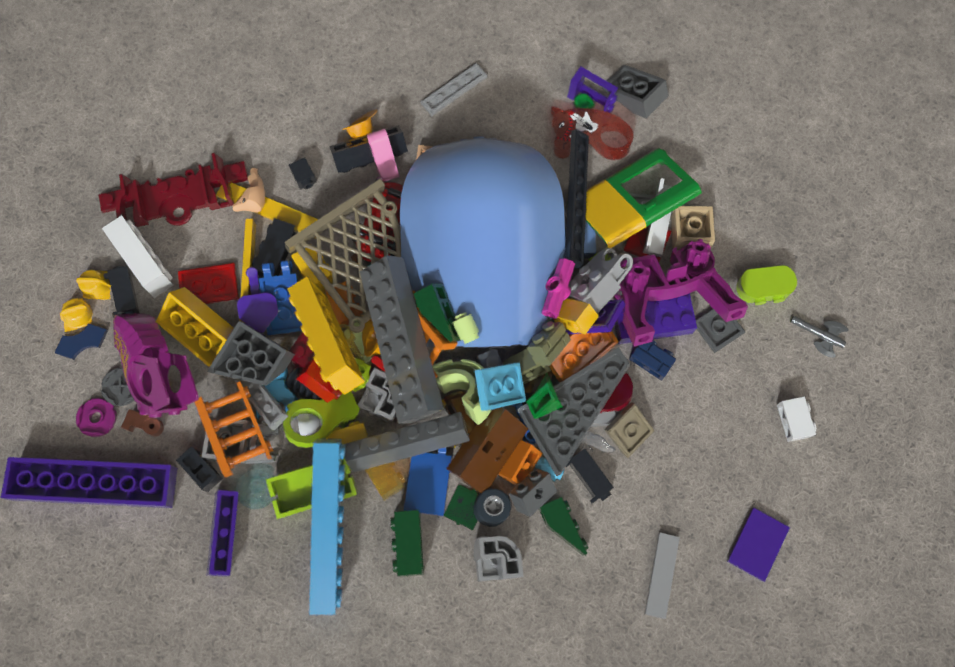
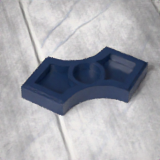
[55,324,108,360]

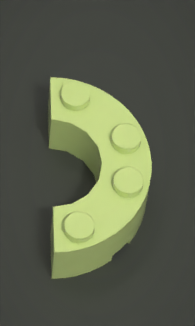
[432,359,492,425]

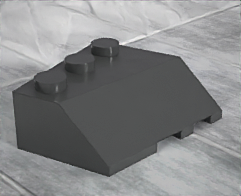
[207,321,295,386]

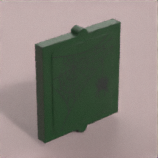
[444,484,480,530]

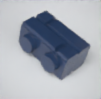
[629,340,676,381]

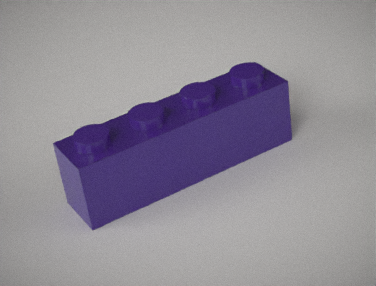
[206,490,239,577]

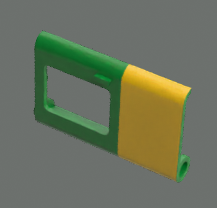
[567,148,702,248]

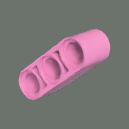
[367,128,399,182]

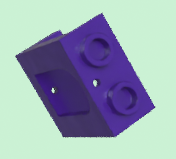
[568,66,618,118]

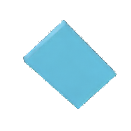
[474,362,526,411]

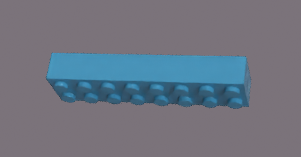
[309,438,345,615]

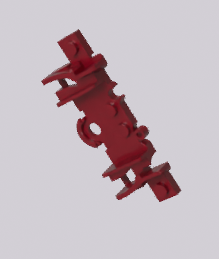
[98,153,248,227]

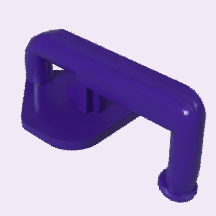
[237,267,278,333]

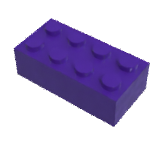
[614,293,697,344]

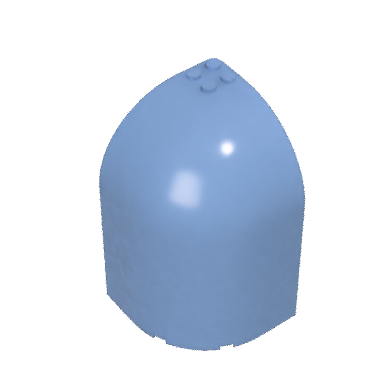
[400,136,565,347]

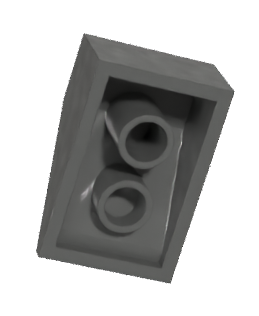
[602,65,669,119]

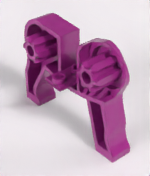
[614,239,748,346]

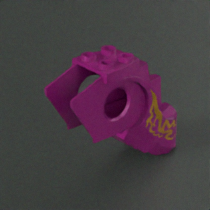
[113,313,199,418]

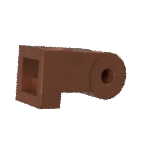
[121,409,164,437]

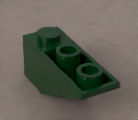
[539,497,589,556]

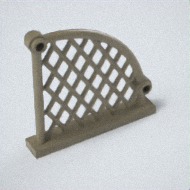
[285,179,401,333]

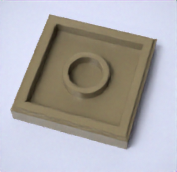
[604,402,655,458]

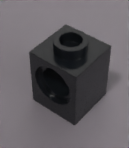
[289,157,316,190]

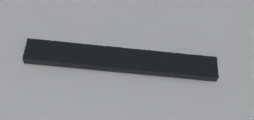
[565,129,589,269]

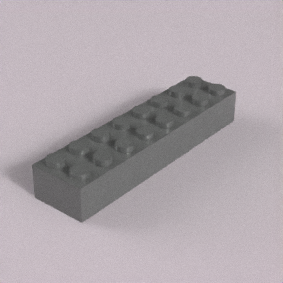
[360,256,444,424]

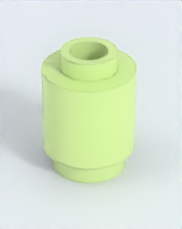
[453,312,480,344]

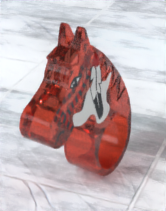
[551,106,634,160]

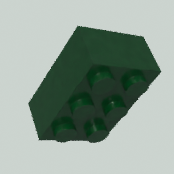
[390,510,424,577]

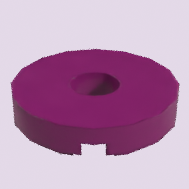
[76,398,117,437]

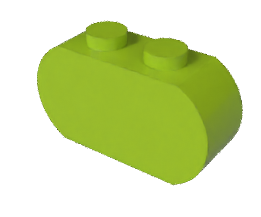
[736,265,797,305]

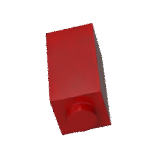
[297,359,342,403]

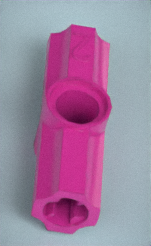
[541,258,575,318]

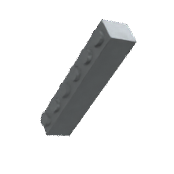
[345,412,470,473]

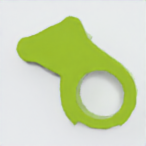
[283,391,360,448]

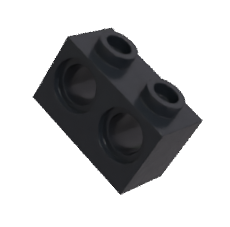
[176,446,223,492]

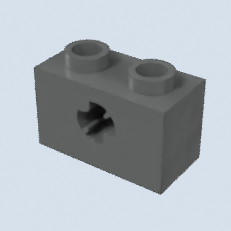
[509,468,557,517]

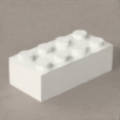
[102,215,173,298]

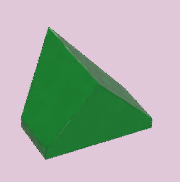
[527,373,563,419]

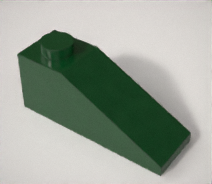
[414,284,462,342]

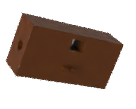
[446,407,528,493]

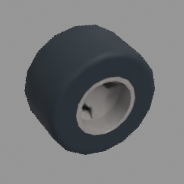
[473,488,511,527]

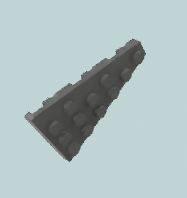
[517,347,630,476]

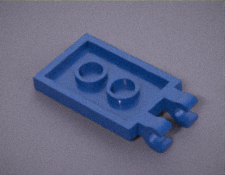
[259,260,302,335]
[404,447,452,516]

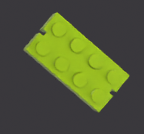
[266,457,358,519]

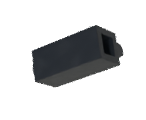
[104,266,140,318]
[566,449,614,504]

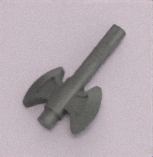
[790,316,848,358]

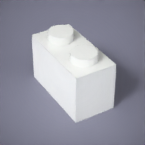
[777,397,816,442]

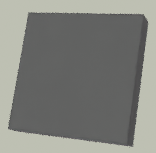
[696,309,745,353]

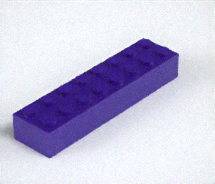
[1,457,178,508]

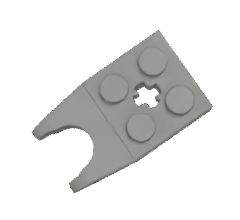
[568,248,633,314]
[202,418,280,464]

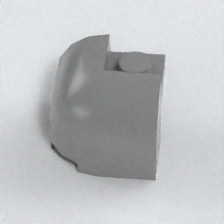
[358,368,396,423]
[474,536,523,582]

